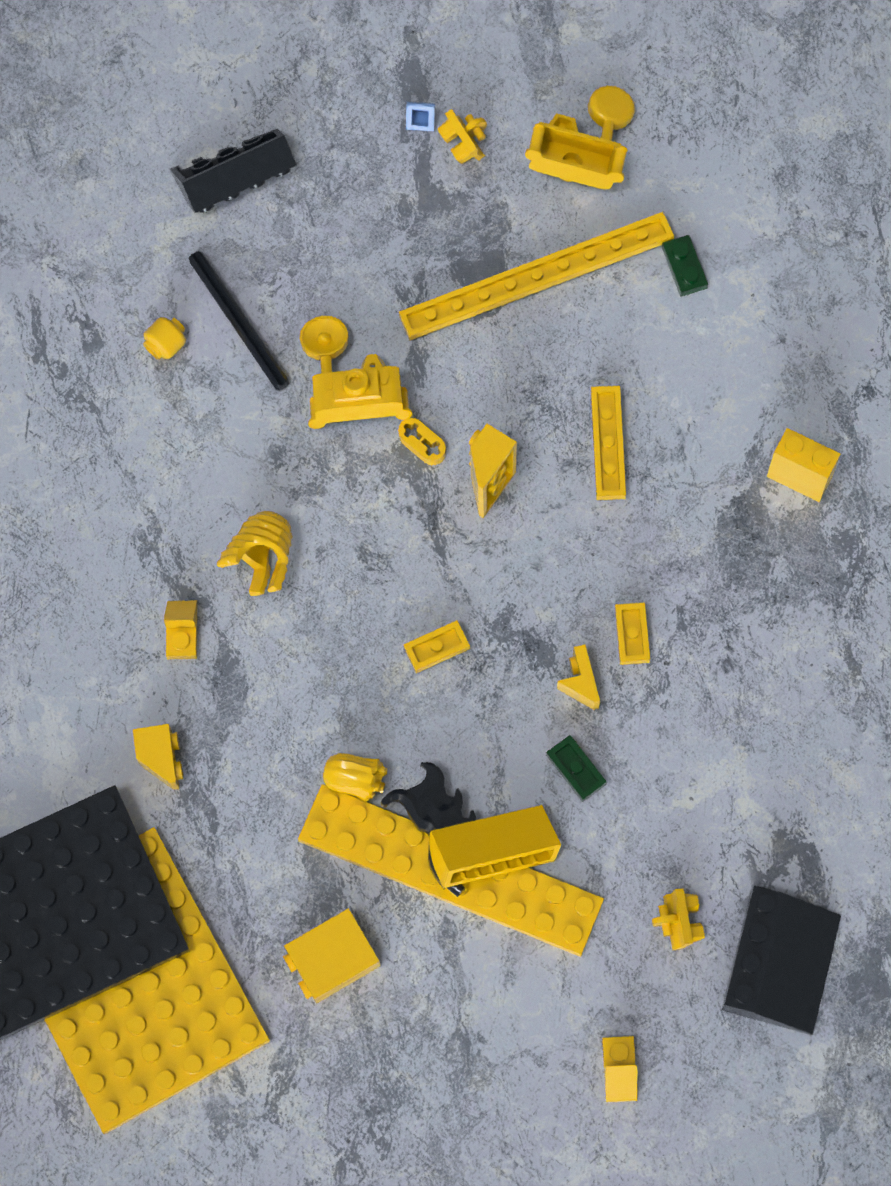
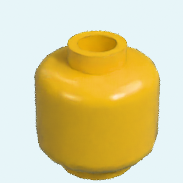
[143,317,186,360]

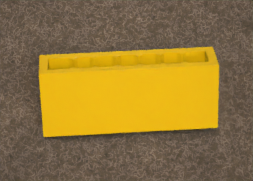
[429,805,561,888]

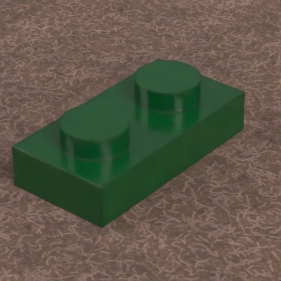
[661,235,708,297]
[546,735,607,802]

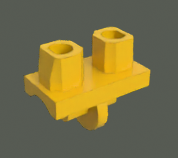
[437,109,487,164]
[652,888,705,950]

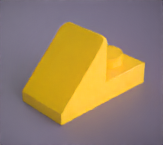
[164,600,197,660]
[557,644,600,710]
[602,1036,637,1102]

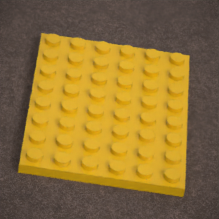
[45,827,270,1135]

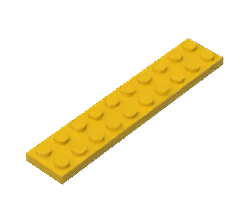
[298,784,604,957]

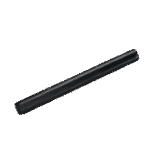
[189,251,289,391]

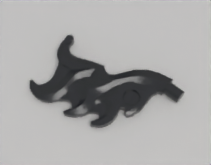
[380,762,476,897]

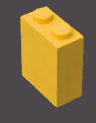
[767,428,841,502]
[283,908,381,1004]

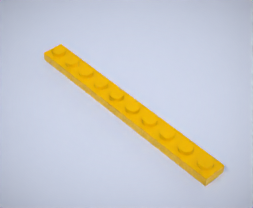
[399,212,674,341]

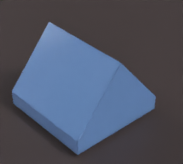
[406,102,436,131]

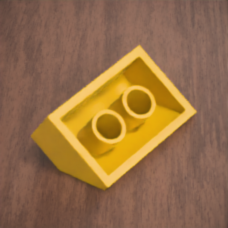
[469,423,517,518]

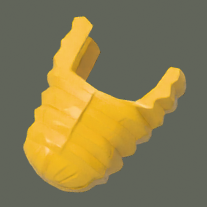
[217,511,293,596]

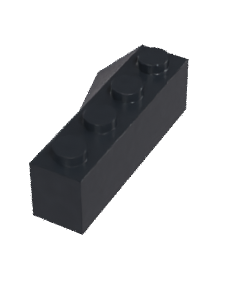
[170,129,297,213]

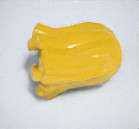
[323,753,387,803]

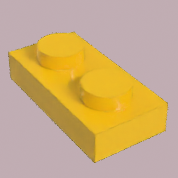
[615,602,650,665]
[403,620,470,674]

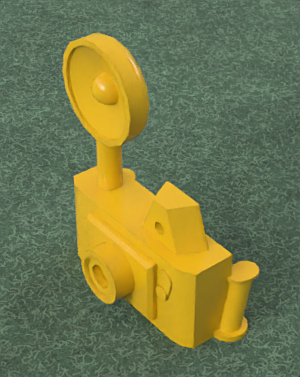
[525,85,635,189]
[300,316,413,429]

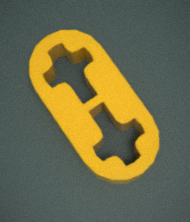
[398,418,446,465]

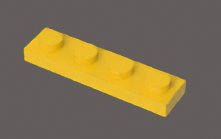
[591,386,626,500]

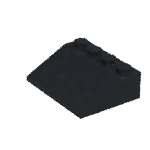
[721,885,841,1035]

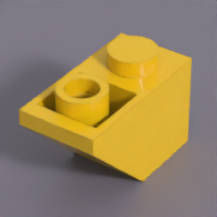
[133,724,183,790]

